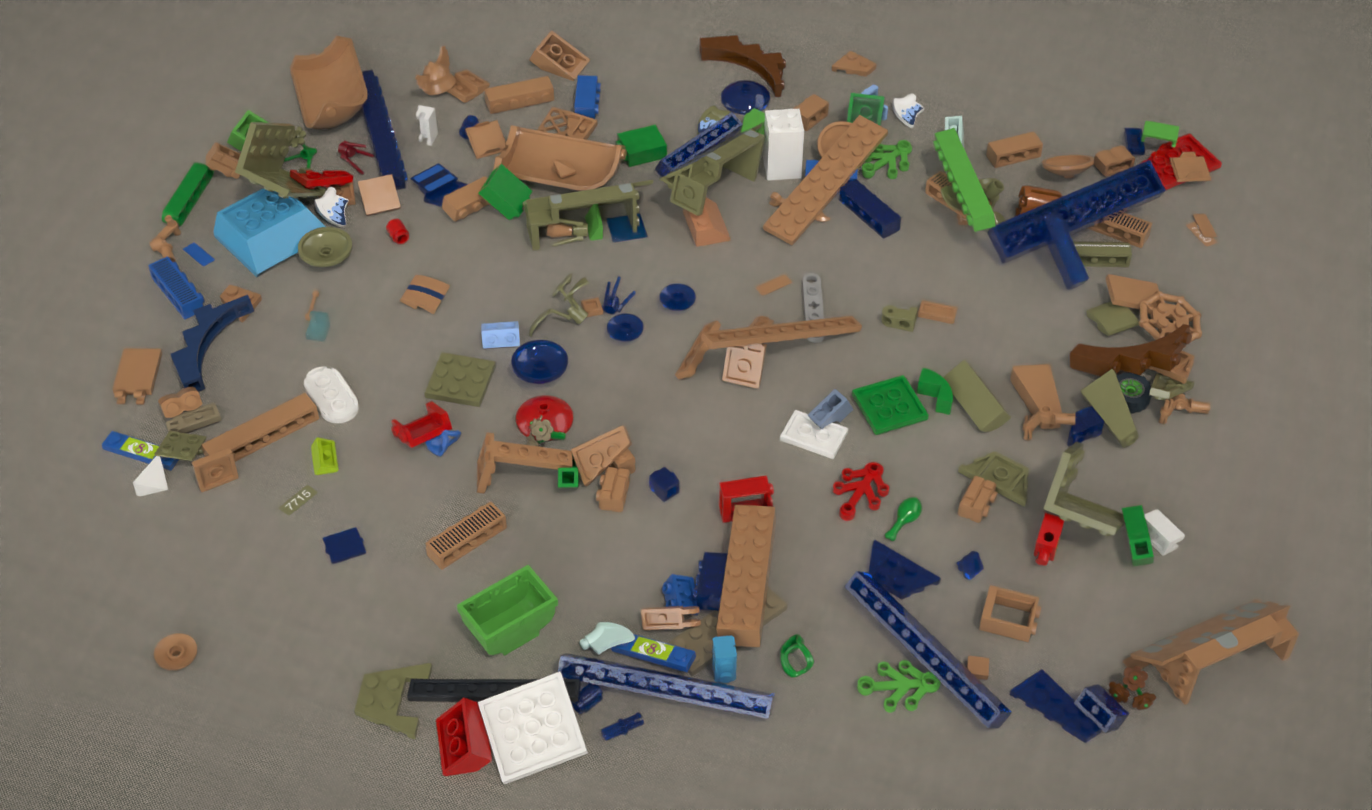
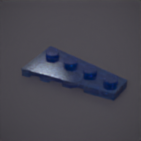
[1010,669,1103,743]

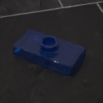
[1124,128,1146,155]

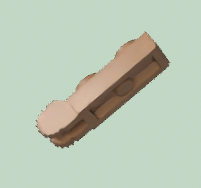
[641,606,701,630]

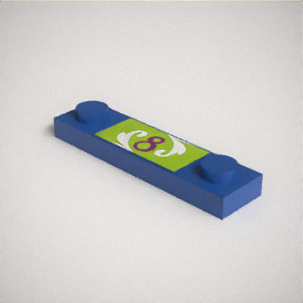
[101,431,179,471]
[611,634,696,672]

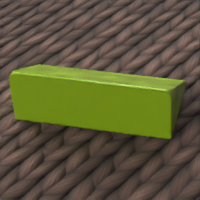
[311,437,339,475]

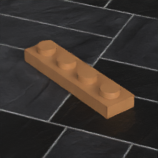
[675,320,721,380]

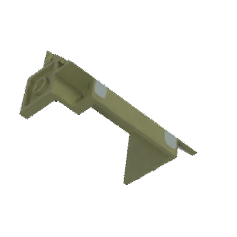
[659,123,765,216]
[522,180,653,251]

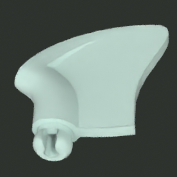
[579,622,635,654]

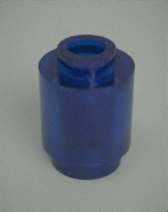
[459,115,479,140]
[571,683,603,715]

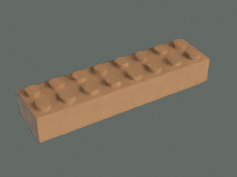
[717,505,776,647]

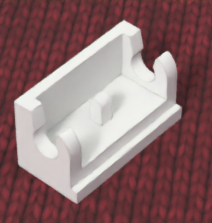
[416,105,438,146]
[1144,509,1185,556]

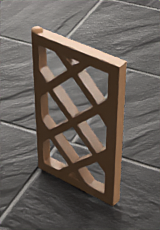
[537,107,568,136]

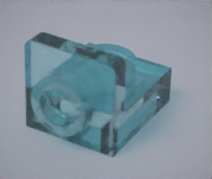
[305,311,330,341]

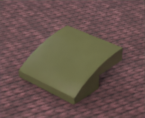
[1087,301,1139,336]

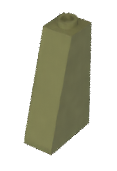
[1081,369,1139,448]

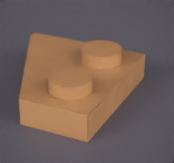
[832,51,877,77]

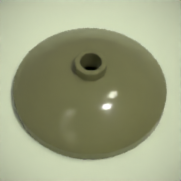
[298,227,352,267]

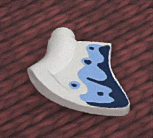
[892,93,924,128]
[314,187,349,228]

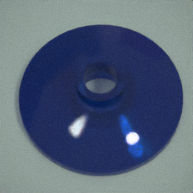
[659,283,696,311]
[607,313,644,342]

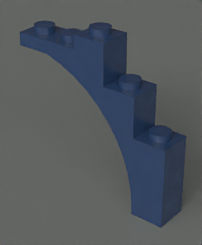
[170,295,255,392]

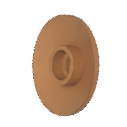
[154,633,198,670]

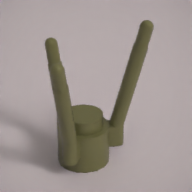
[552,218,588,247]

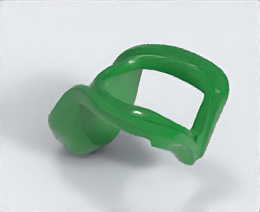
[781,634,814,677]

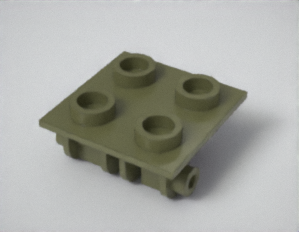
[154,431,207,461]

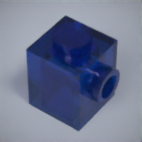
[649,466,680,502]

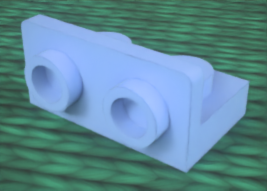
[481,321,520,348]

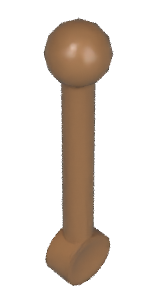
[305,290,319,321]

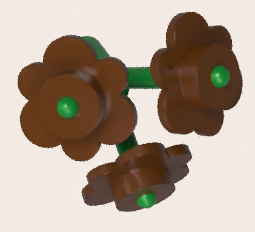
[1108,666,1156,710]

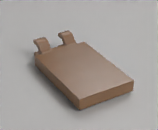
[112,348,162,405]

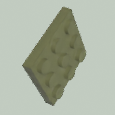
[424,352,496,407]

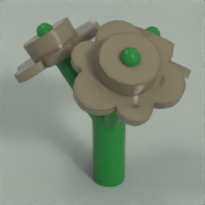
[527,415,566,447]

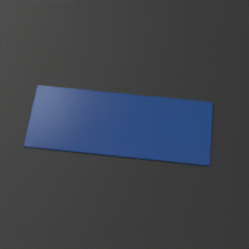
[183,242,215,267]

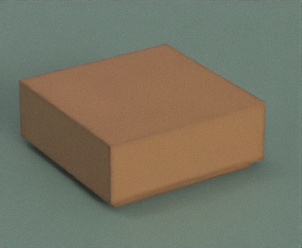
[581,297,603,318]
[966,655,990,680]

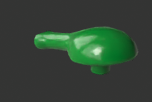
[885,497,922,541]

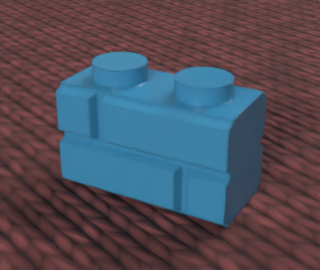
[712,635,737,683]

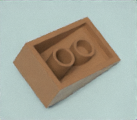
[529,30,590,81]

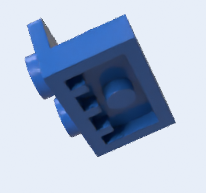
[662,574,701,615]

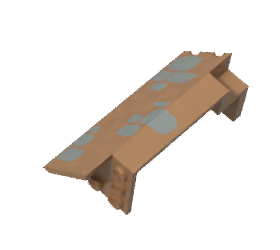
[1130,599,1299,705]

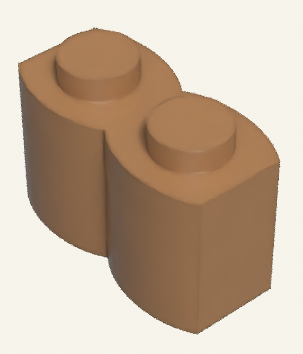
[1094,146,1135,176]
[158,387,203,418]

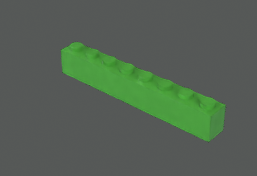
[933,128,995,232]

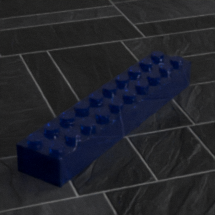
[987,160,1166,264]

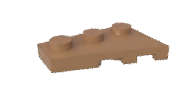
[571,425,632,486]

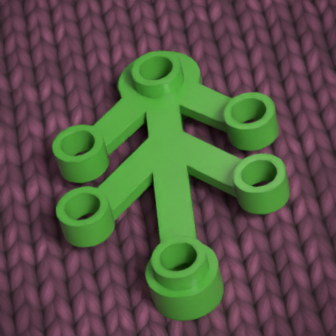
[862,140,912,179]
[857,660,941,713]

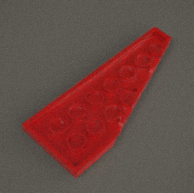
[1100,133,1222,210]

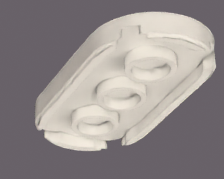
[304,366,359,423]

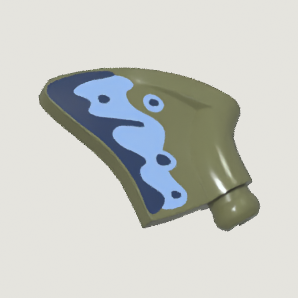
[697,105,735,136]

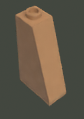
[1010,364,1062,429]

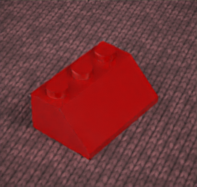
[436,698,492,776]

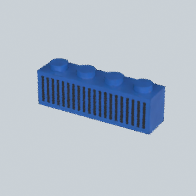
[148,256,205,320]

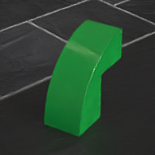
[917,367,953,415]
[558,454,580,488]

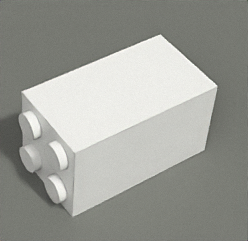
[763,109,804,180]

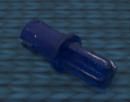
[601,712,644,741]

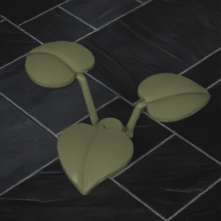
[941,178,1010,235]
[529,273,590,338]

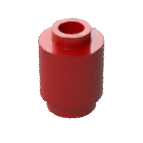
[386,219,409,244]

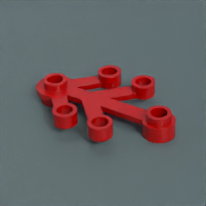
[833,462,889,521]

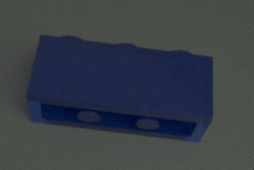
[693,552,728,611]

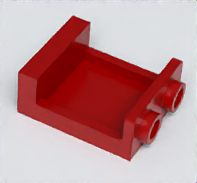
[391,401,453,448]

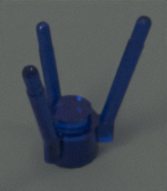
[602,276,636,315]

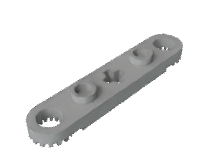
[802,273,825,343]

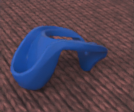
[425,430,462,457]

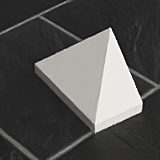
[133,456,168,496]

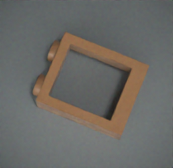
[979,585,1041,642]

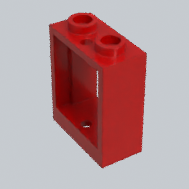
[719,475,774,523]

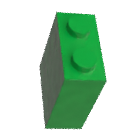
[615,124,667,167]
[478,164,532,221]

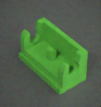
[1141,121,1180,147]

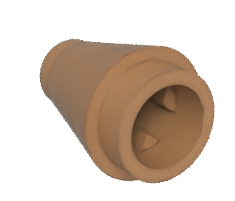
[546,223,572,238]

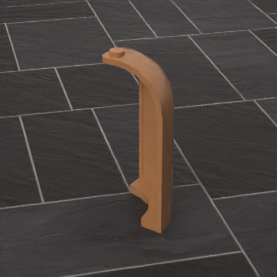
[290,35,367,129]
[493,125,627,190]

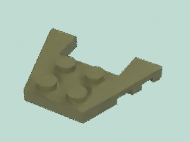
[355,663,432,739]

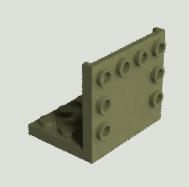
[235,122,327,199]
[1043,442,1124,537]

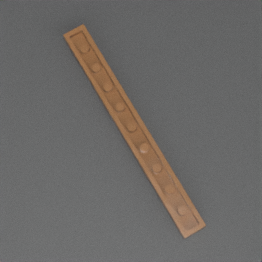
[700,316,862,349]

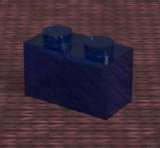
[1074,684,1130,733]

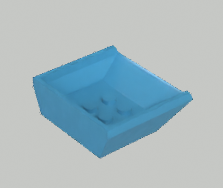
[213,188,325,277]

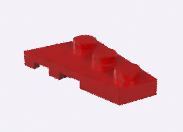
[290,170,353,189]

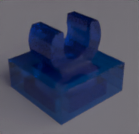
[956,550,984,580]

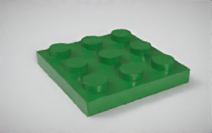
[852,375,929,435]

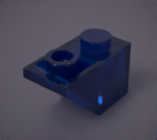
[1067,406,1105,446]

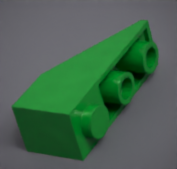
[1122,505,1154,567]

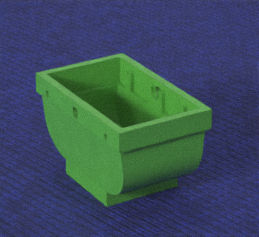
[457,564,558,656]

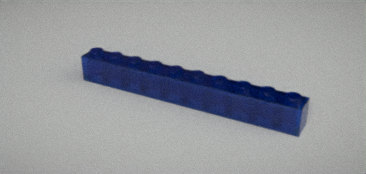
[362,70,408,190]
[844,571,1012,729]
[558,653,775,719]

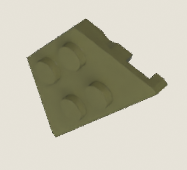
[958,451,1029,507]

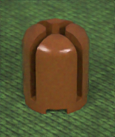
[1015,185,1064,225]

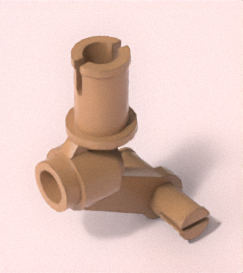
[149,215,181,262]
[1159,393,1210,424]
[1022,405,1075,440]

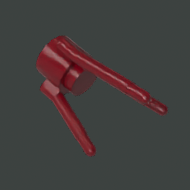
[338,140,374,175]

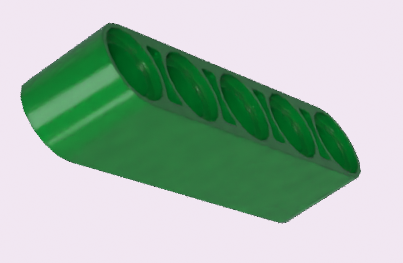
[162,162,214,226]

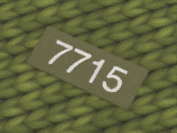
[278,484,318,516]

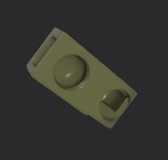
[882,305,918,332]

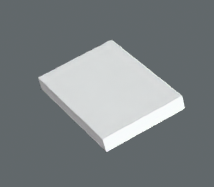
[780,410,849,459]

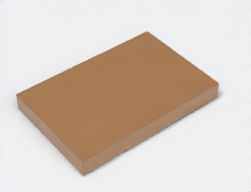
[1105,274,1159,309]

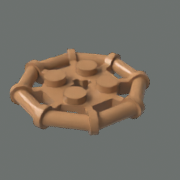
[1138,291,1203,348]

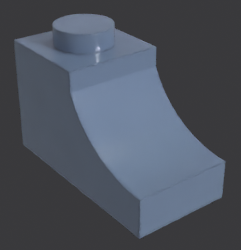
[808,389,854,429]

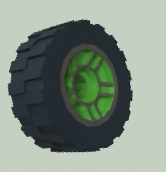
[1116,372,1152,414]

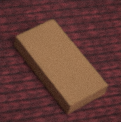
[918,300,958,324]

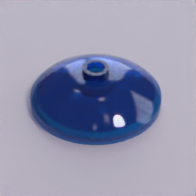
[721,80,770,115]
[511,340,568,384]

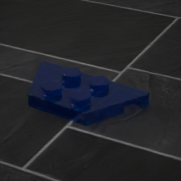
[867,540,941,600]

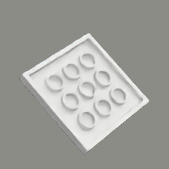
[478,672,588,785]

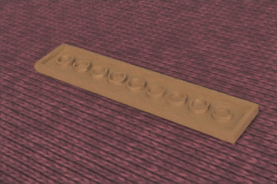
[763,115,888,246]

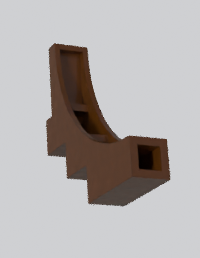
[699,35,786,97]
[1070,324,1192,377]

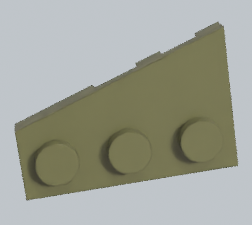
[1149,374,1195,400]

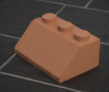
[683,197,730,247]

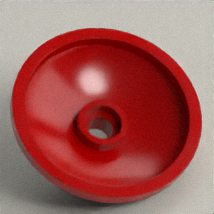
[516,395,573,441]

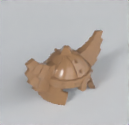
[415,45,456,95]

